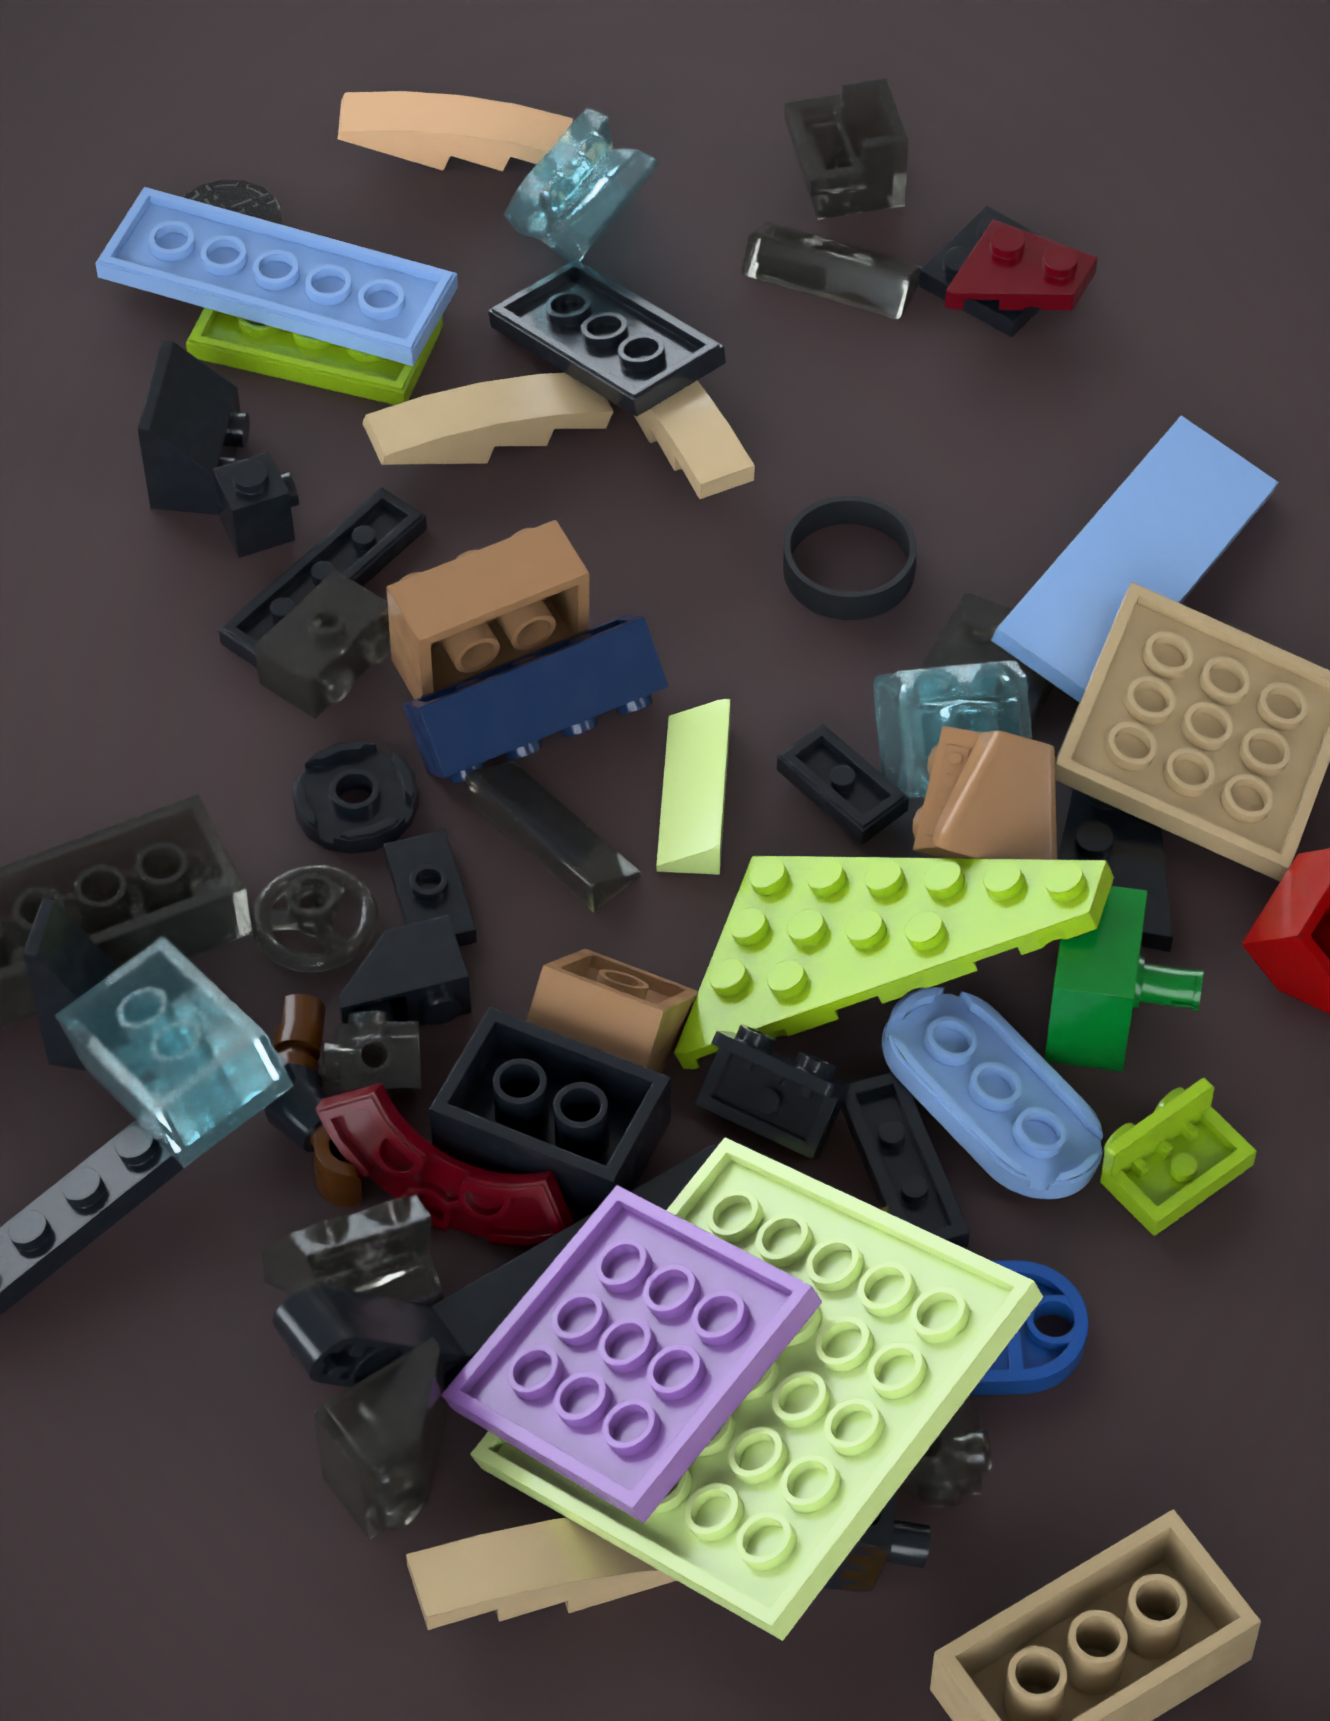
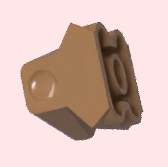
[912,726,1058,860]

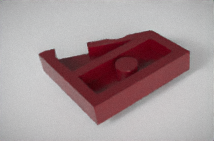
[945,219,1098,310]

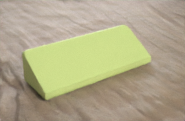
[656,699,731,875]

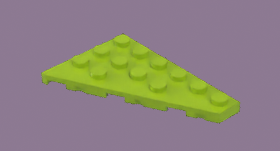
[674,856,1114,1069]

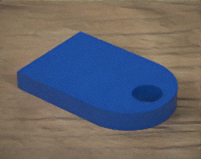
[969,1260,1089,1396]

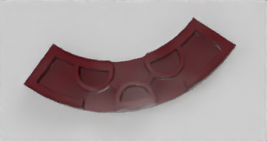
[315,1083,575,1246]

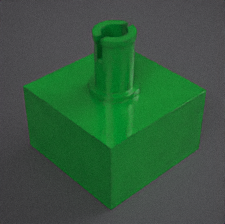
[1045,886,1204,1072]

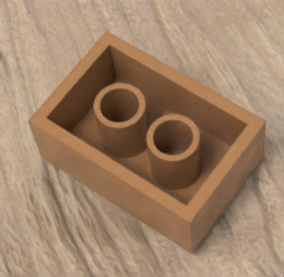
[386,520,589,699]

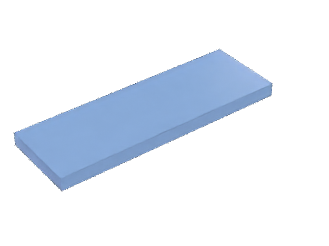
[95,187,458,366]
[991,415,1279,703]

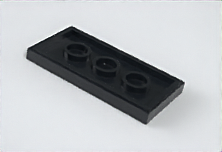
[488,259,726,417]

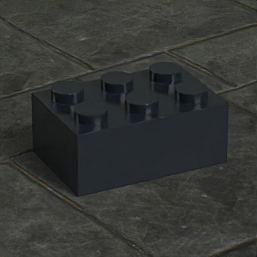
[429,1007,671,1214]

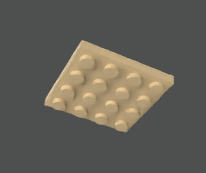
[1055,582,1330,882]

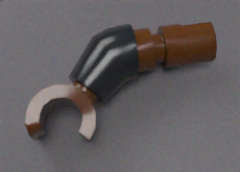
[263,994,362,1208]

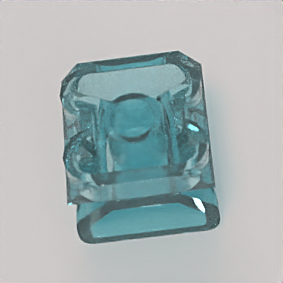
[504,108,659,263]
[873,660,1032,798]

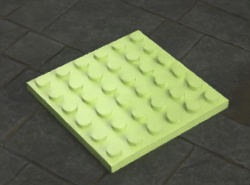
[470,1138,1043,1641]

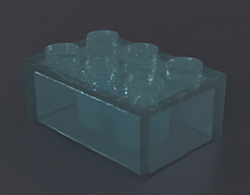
[55,937,293,1168]

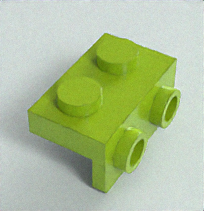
[1100,1078,1257,1236]

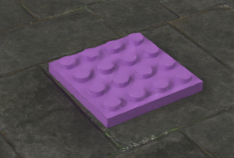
[442,1185,822,1523]

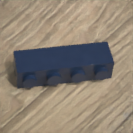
[402,615,669,783]

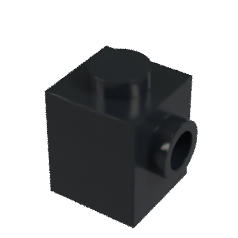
[212,451,299,558]

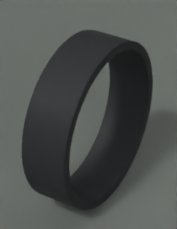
[783,496,917,620]

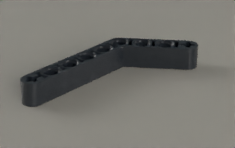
[272,1143,720,1401]

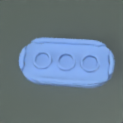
[882,987,1103,1199]

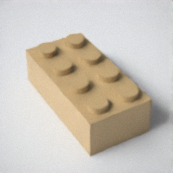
[930,1509,1261,1721]

